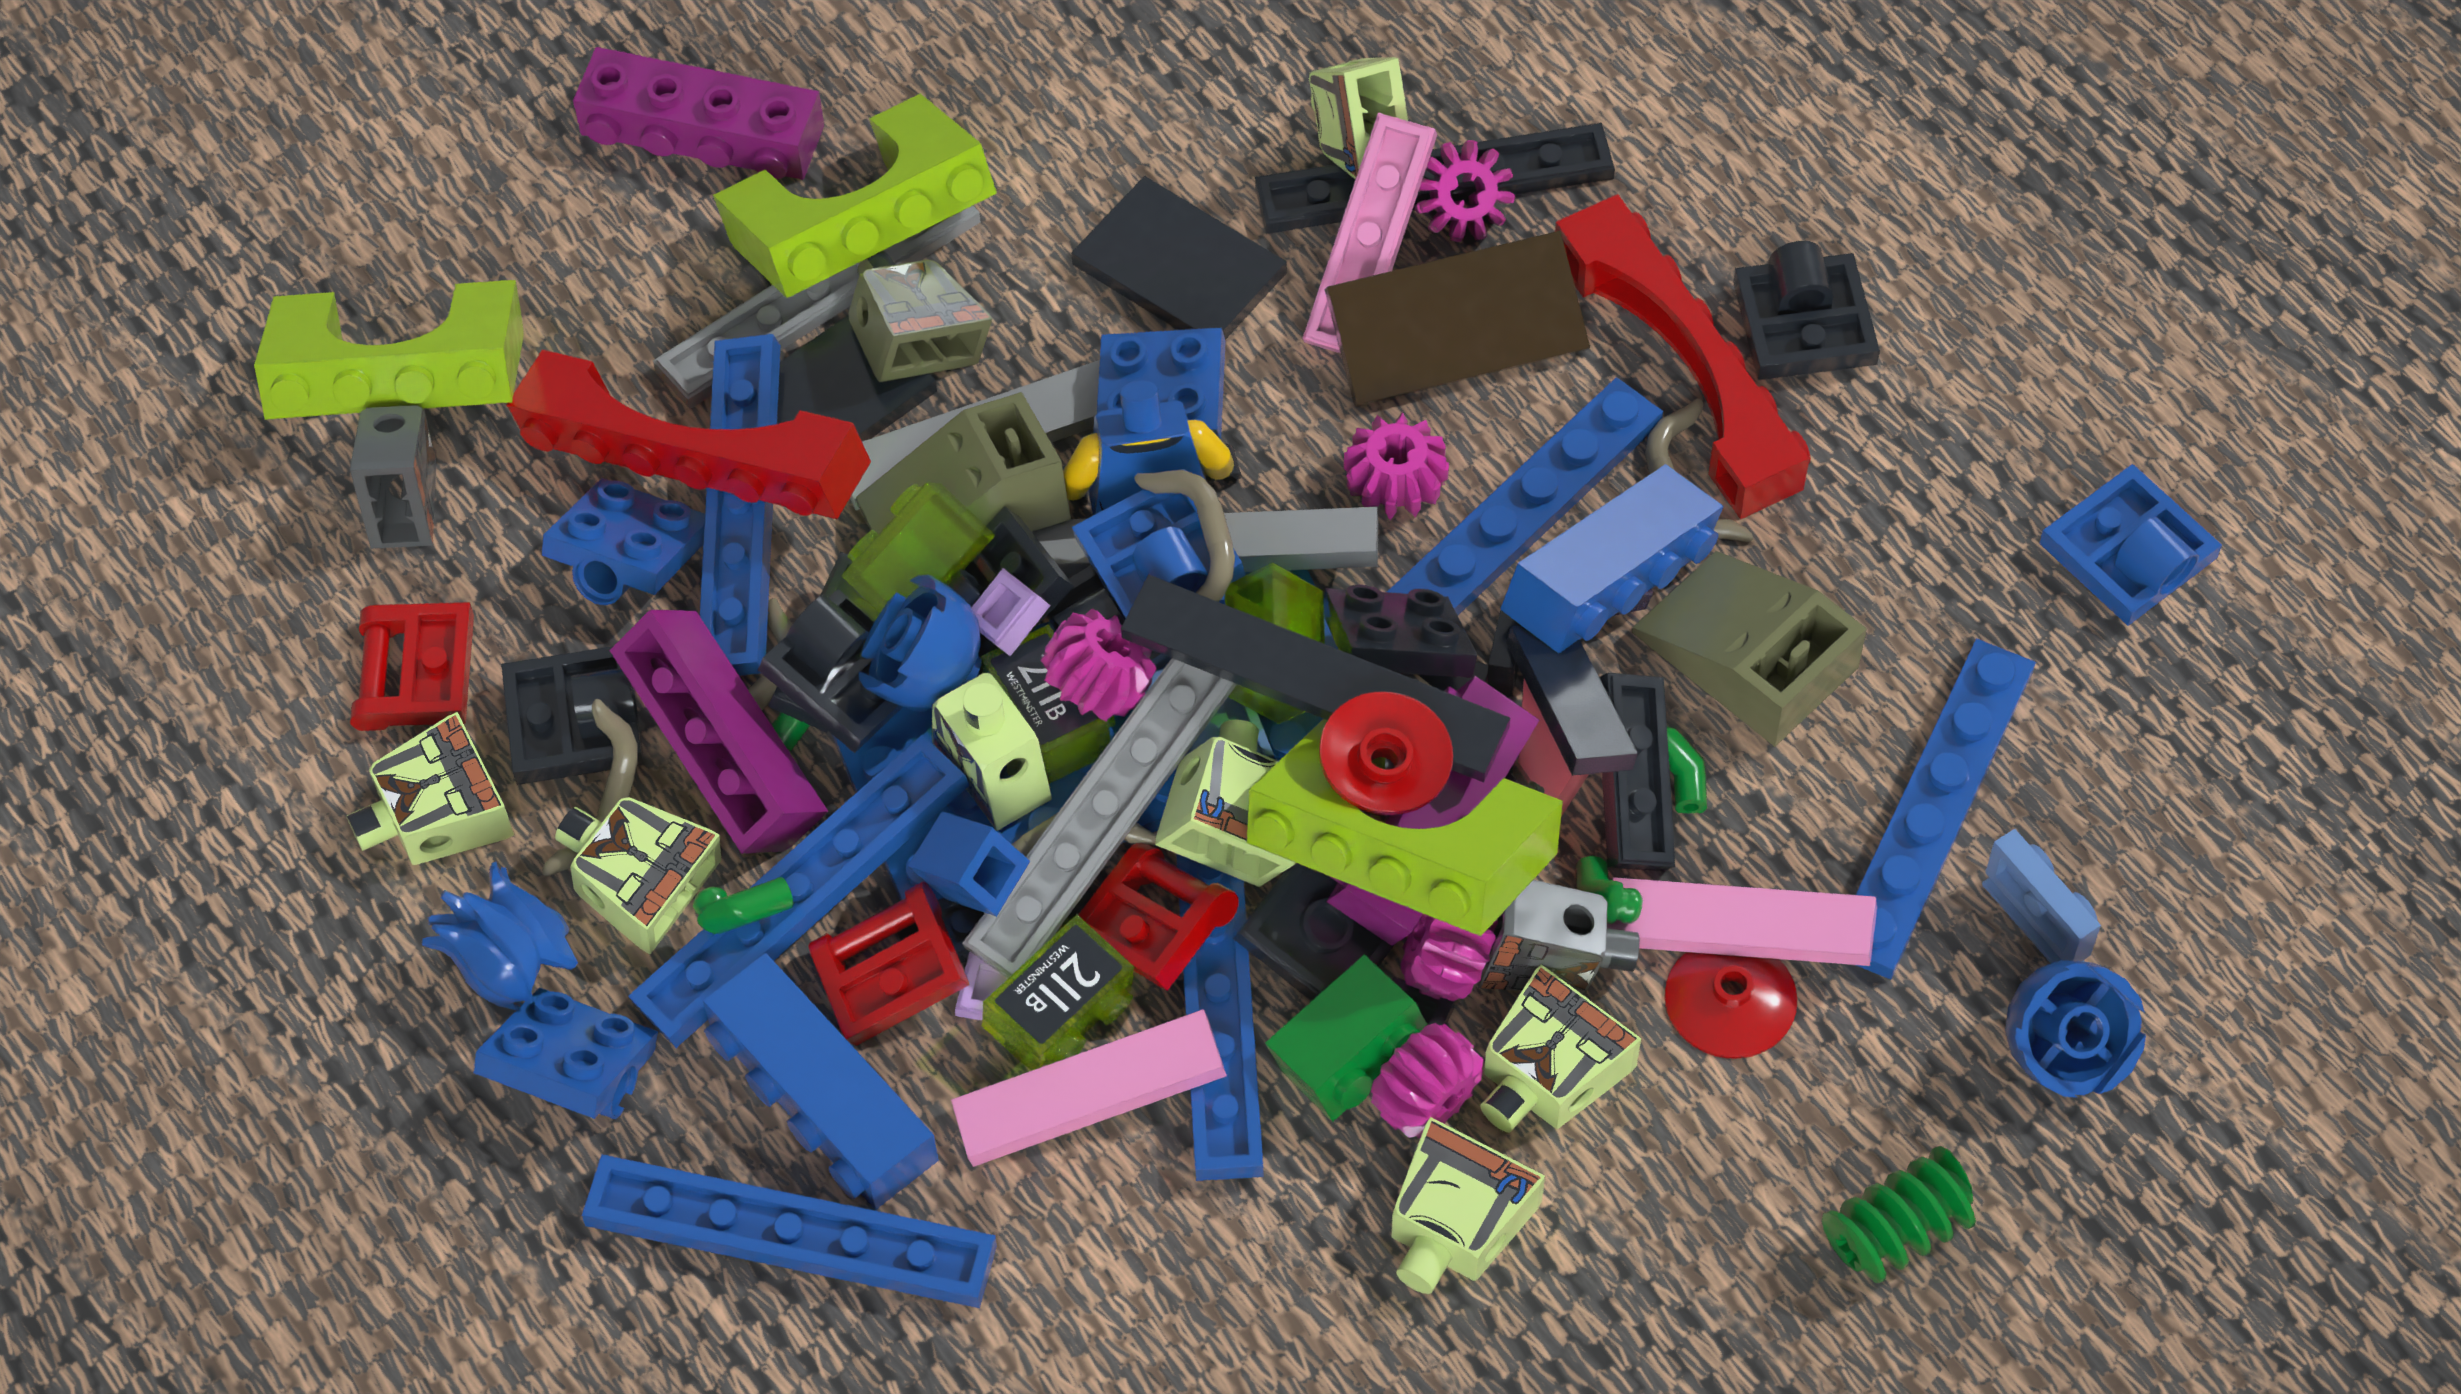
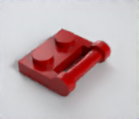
[350,602,474,731]
[1069,843,1239,991]
[808,881,970,1046]

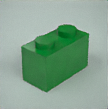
[1265,954,1427,1122]

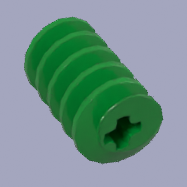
[1821,1146,1976,1283]

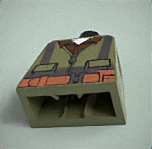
[849,251,993,382]

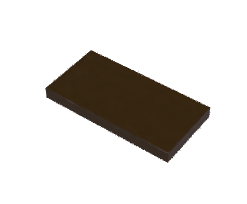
[1324,230,1590,407]

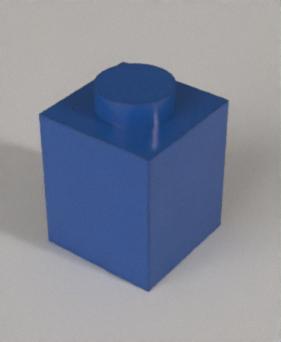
[908,811,1030,917]

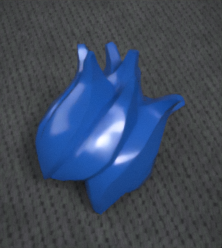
[422,862,578,1010]

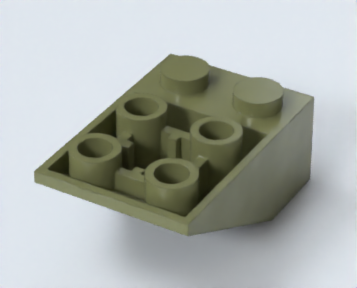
[856,392,1071,568]
[1632,551,1867,747]

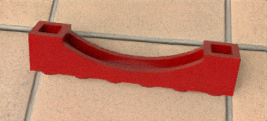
[1555,194,1811,520]
[507,349,871,519]

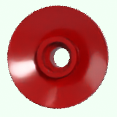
[1319,692,1453,815]
[1665,952,1797,1059]

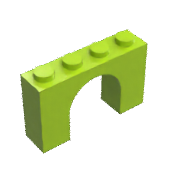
[713,93,997,298]
[254,280,524,419]
[1247,719,1563,937]

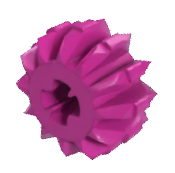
[1414,140,1515,242]
[1344,412,1449,520]
[1041,609,1157,721]
[1400,914,1498,1002]
[1371,1023,1483,1138]

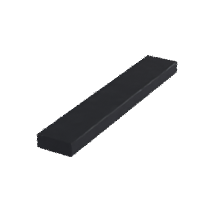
[1255,123,1615,234]
[1121,574,1510,783]

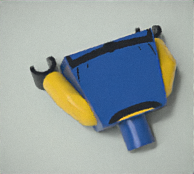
[1062,380,1242,515]

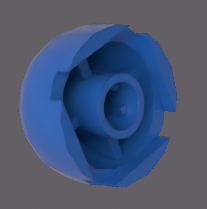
[859,574,981,707]
[2005,960,2146,1097]

